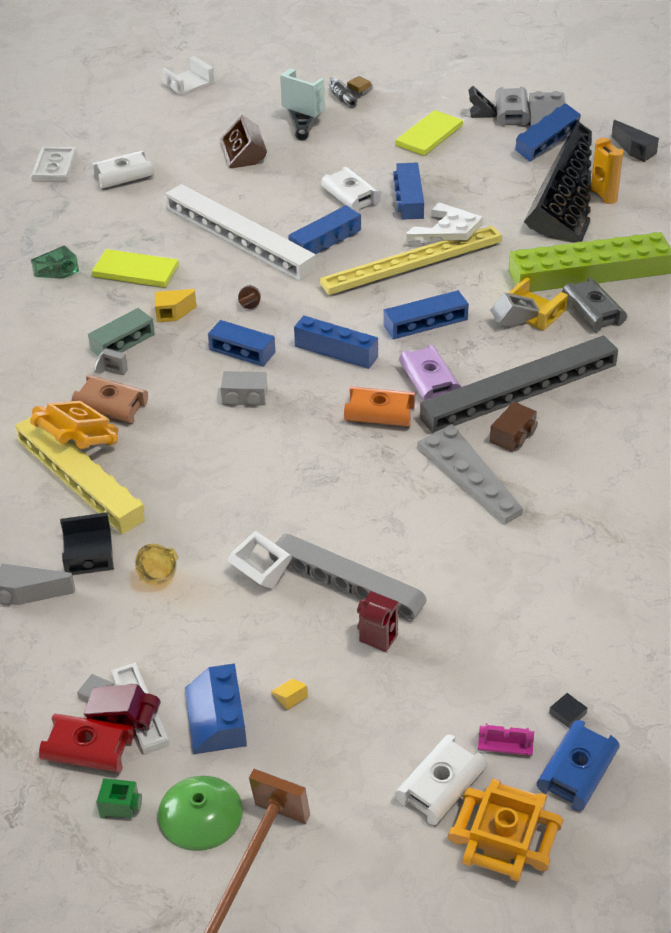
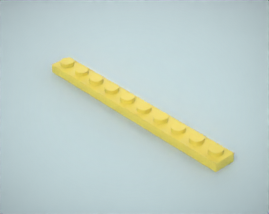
[320,226,502,295]

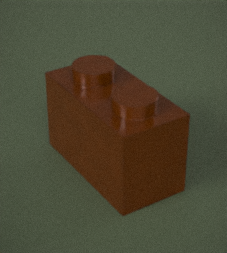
[490,401,538,453]

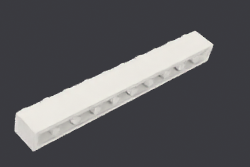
[165,184,316,281]

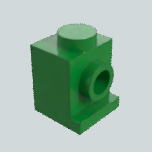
[96,778,142,818]

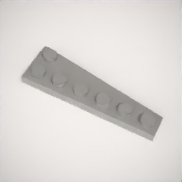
[417,424,523,525]

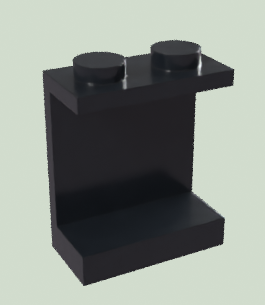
[60,512,114,575]

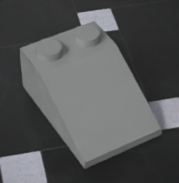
[529,91,567,138]

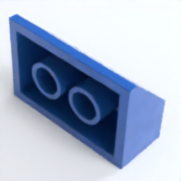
[185,663,247,754]

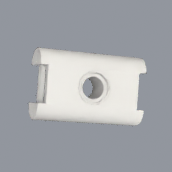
[92,150,154,189]
[321,167,381,212]
[395,735,487,825]

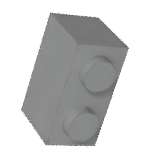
[221,371,268,405]

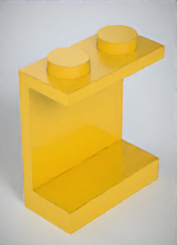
[509,277,568,331]

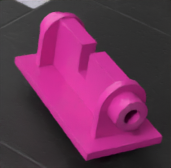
[478,723,535,756]

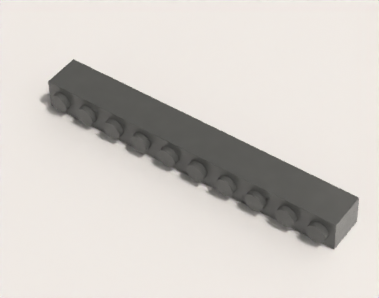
[420,335,618,433]

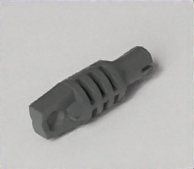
[329,78,358,108]

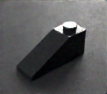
[611,120,659,162]

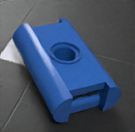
[537,720,620,811]

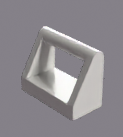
[227,531,292,589]

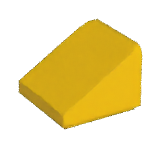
[271,678,308,710]

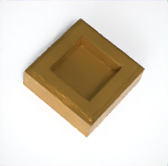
[347,76,371,93]

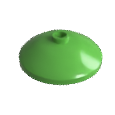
[158,775,243,851]

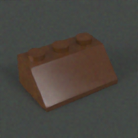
[220,114,267,168]

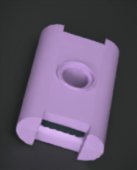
[399,345,461,401]

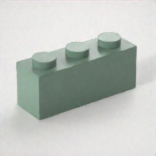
[88,308,155,356]

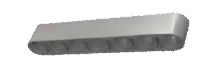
[269,533,427,621]

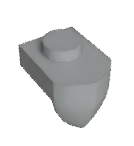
[94,348,128,375]

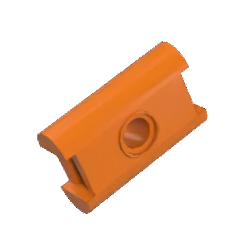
[344,386,416,427]

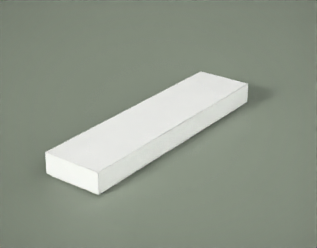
[111,662,169,754]

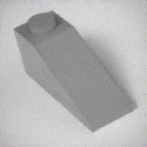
[0,563,75,605]

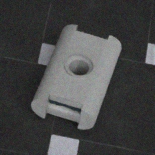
[495,87,531,126]

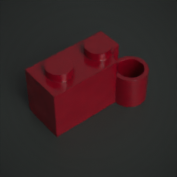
[357,591,398,652]

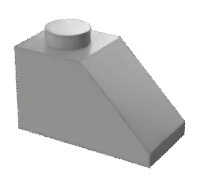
[490,292,540,327]

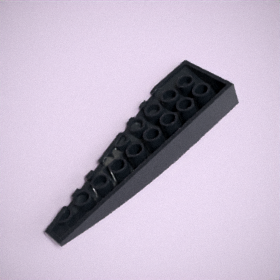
[524,121,592,242]

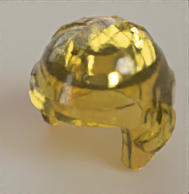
[135,544,179,586]

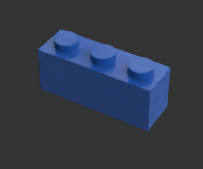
[208,320,276,367]

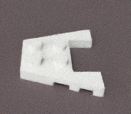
[406,203,483,241]

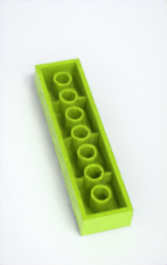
[509,232,671,292]

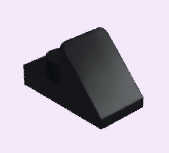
[468,85,497,118]

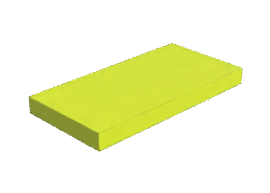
[395,110,463,156]
[92,249,179,288]

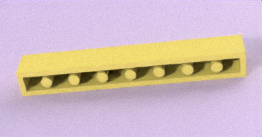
[15,417,145,534]

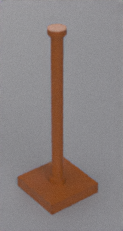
[204,769,310,933]

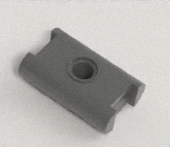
[562,278,627,331]

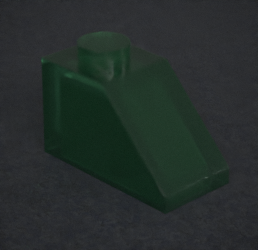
[31,245,79,279]

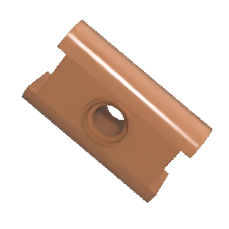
[71,374,148,423]

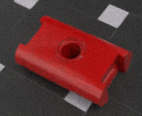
[39,713,134,773]

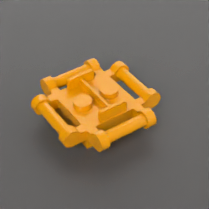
[30,401,118,449]
[447,778,563,882]

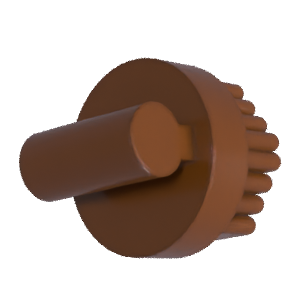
[238,285,261,309]

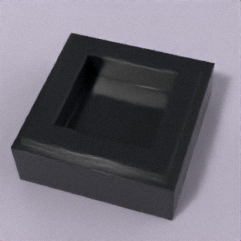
[549,693,588,728]

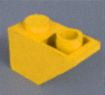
[154,289,197,323]

